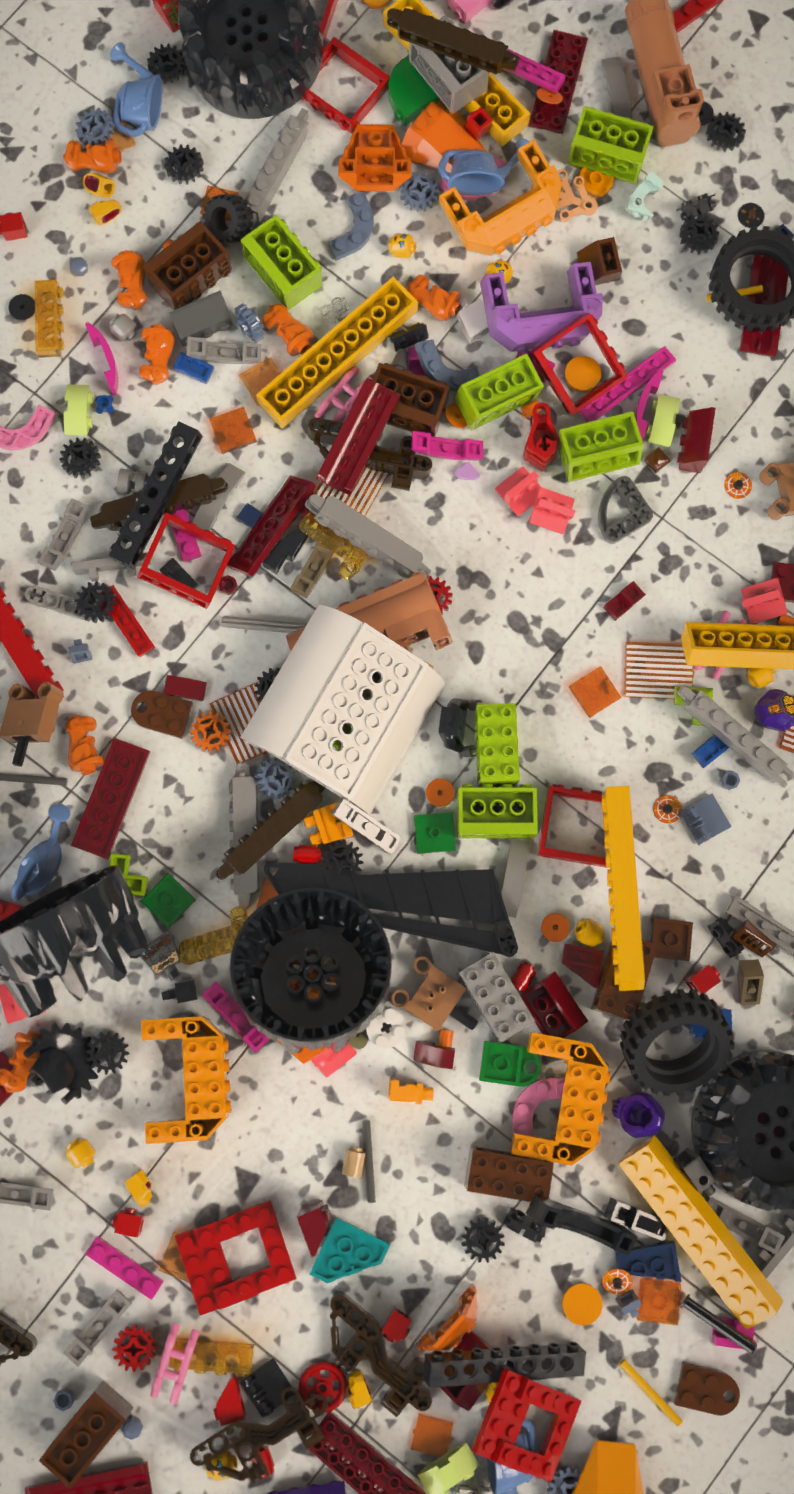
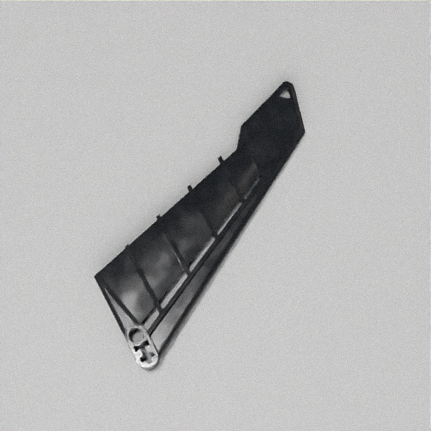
[264,862,518,957]

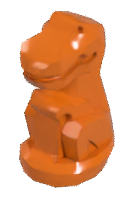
[63,139,122,174]
[111,250,147,311]
[407,275,461,321]
[262,304,314,356]
[139,324,174,385]
[65,714,104,775]
[0,1030,41,1093]

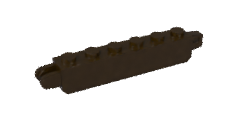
[387,8,520,74]
[90,473,229,531]
[215,781,325,880]

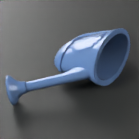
[111,42,163,137]
[438,138,530,195]
[12,804,70,901]
[486,1418,537,1494]

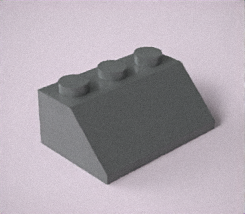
[169,290,233,347]

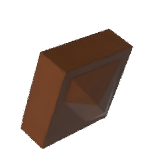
[644,447,671,474]

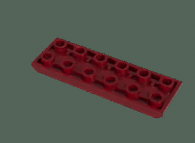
[528,30,588,134]
[739,255,788,357]
[316,378,401,496]
[308,1411,426,1494]
[25,1461,153,1494]

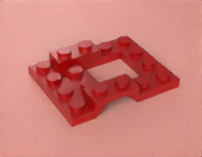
[175,1200,297,1316]
[471,1368,581,1482]

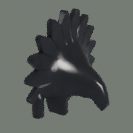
[23,1023,100,1105]

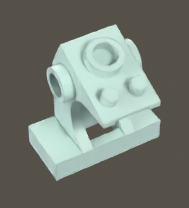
[625,171,665,221]

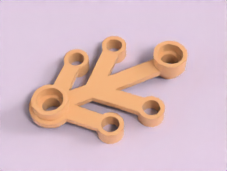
[531,169,598,222]

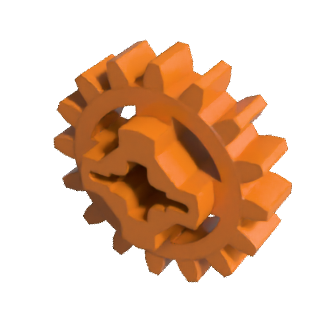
[190,711,232,753]

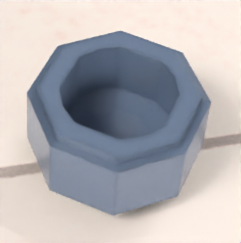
[70,257,88,276]
[720,770,740,790]
[53,1388,75,1411]
[121,1416,143,1440]

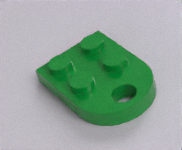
[479,1041,541,1087]

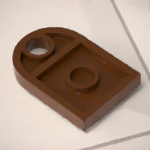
[131,691,193,739]
[674,1362,740,1416]

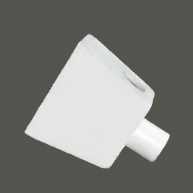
[457,297,489,345]

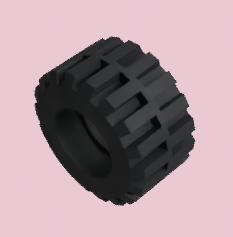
[203,194,253,243]

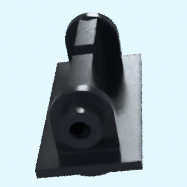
[676,193,716,221]
[389,322,429,352]
[707,917,745,958]
[504,1208,546,1243]

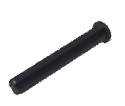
[680,1294,757,1354]

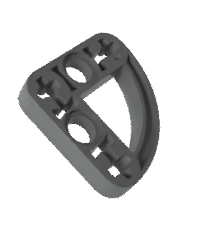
[598,476,653,544]

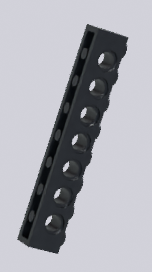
[109,421,203,570]
[423,1341,586,1388]

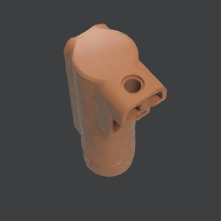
[625,0,704,147]
[286,572,453,651]

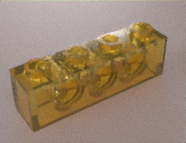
[35,280,64,358]
[169,1338,255,1377]

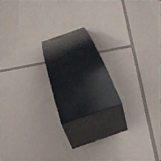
[263,524,312,575]
[604,1197,669,1242]

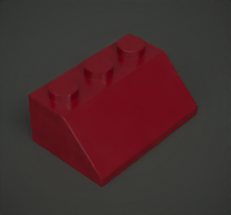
[677,407,716,473]
[519,971,588,1038]
[297,1200,331,1257]
[440,1331,492,1411]

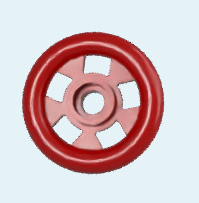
[298,1361,347,1413]

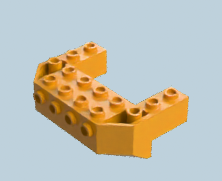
[439,140,562,256]
[141,1016,231,1144]
[510,1032,611,1166]

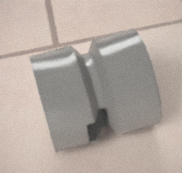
[117,468,148,494]

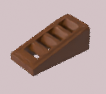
[732,919,776,958]

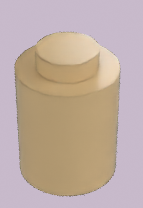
[342,1146,366,1178]

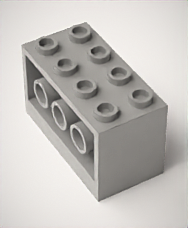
[409,15,489,114]
[457,952,535,1042]

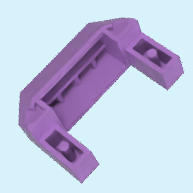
[480,262,603,354]

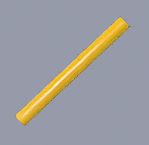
[619,1359,683,1427]

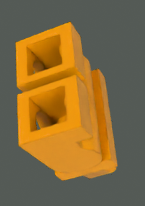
[303,801,353,846]
[388,1078,434,1104]

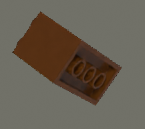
[143,221,232,311]
[373,363,450,437]
[591,939,658,1021]
[464,1145,554,1202]
[38,1380,134,1489]

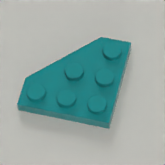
[309,1217,390,1284]

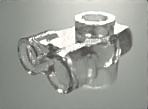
[318,297,351,327]

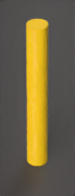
[707,285,763,302]

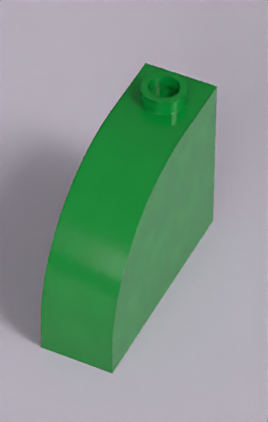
[389,55,440,127]

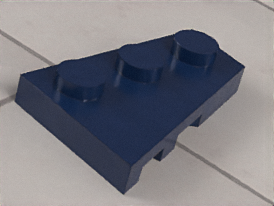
[614,1240,682,1282]

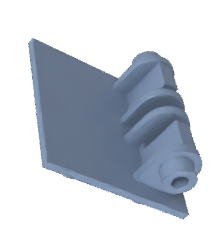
[679,793,732,845]

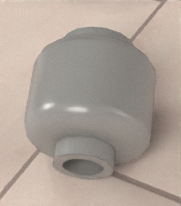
[108,313,137,342]

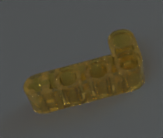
[299,512,368,580]
[178,906,249,965]

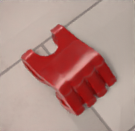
[523,402,559,472]

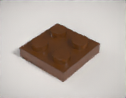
[651,918,693,961]

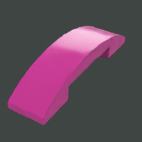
[85,322,119,396]
[635,370,663,441]
[412,431,483,460]
[202,981,270,1053]

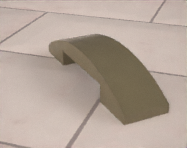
[290,530,340,599]

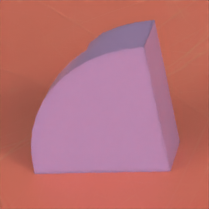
[454,461,480,480]

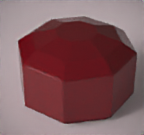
[219,575,238,595]

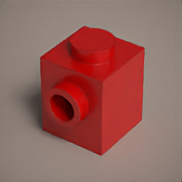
[465,107,493,141]
[0,212,28,241]
[112,1207,145,1238]
[381,1306,412,1343]

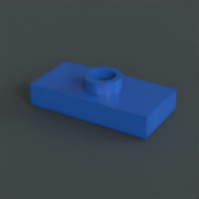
[173,352,215,384]
[691,735,730,768]

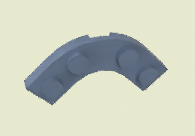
[328,191,374,261]
[414,339,480,391]

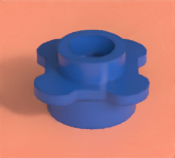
[95,395,114,414]

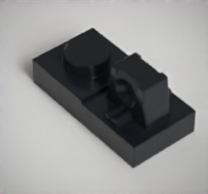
[159,558,199,589]

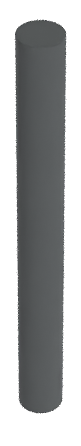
[0,773,68,786]
[362,1120,376,1203]

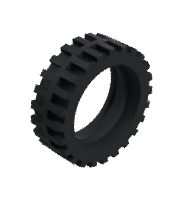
[708,226,794,333]
[620,989,735,1096]

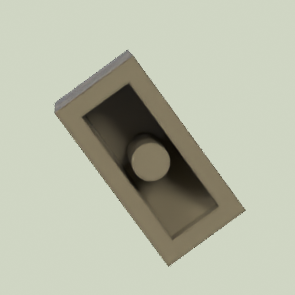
[737,959,764,1005]

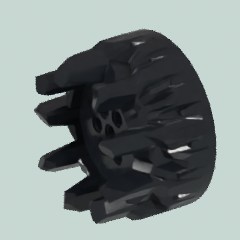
[178,0,324,119]
[0,865,148,1018]
[230,888,392,1054]
[691,1050,794,1211]

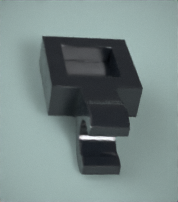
[161,980,198,1004]

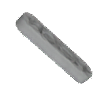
[25,586,95,621]

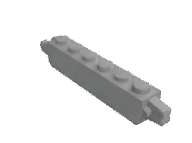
[245,108,309,229]
[305,494,431,578]
[677,686,794,788]
[229,763,259,910]

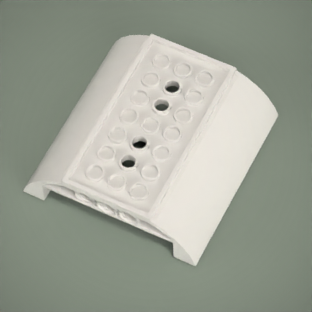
[240,604,445,816]

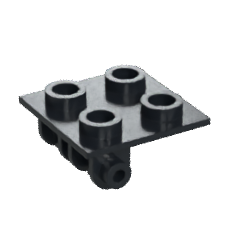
[240,1358,296,1418]

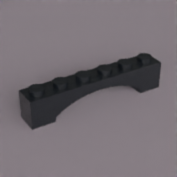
[526,1194,637,1255]

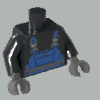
[438,698,482,758]

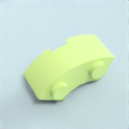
[64,385,94,435]
[646,394,680,447]
[417,1442,480,1494]

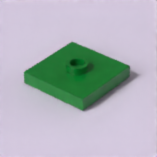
[414,812,456,854]
[141,873,196,928]

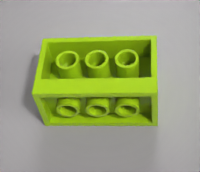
[567,106,654,184]
[241,215,323,310]
[454,353,544,431]
[558,411,644,482]
[474,703,520,788]
[457,784,538,838]

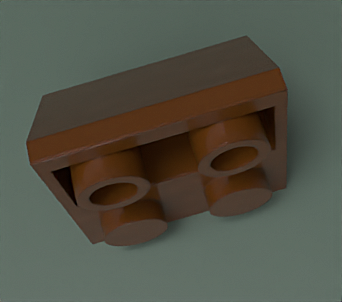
[577,237,622,285]

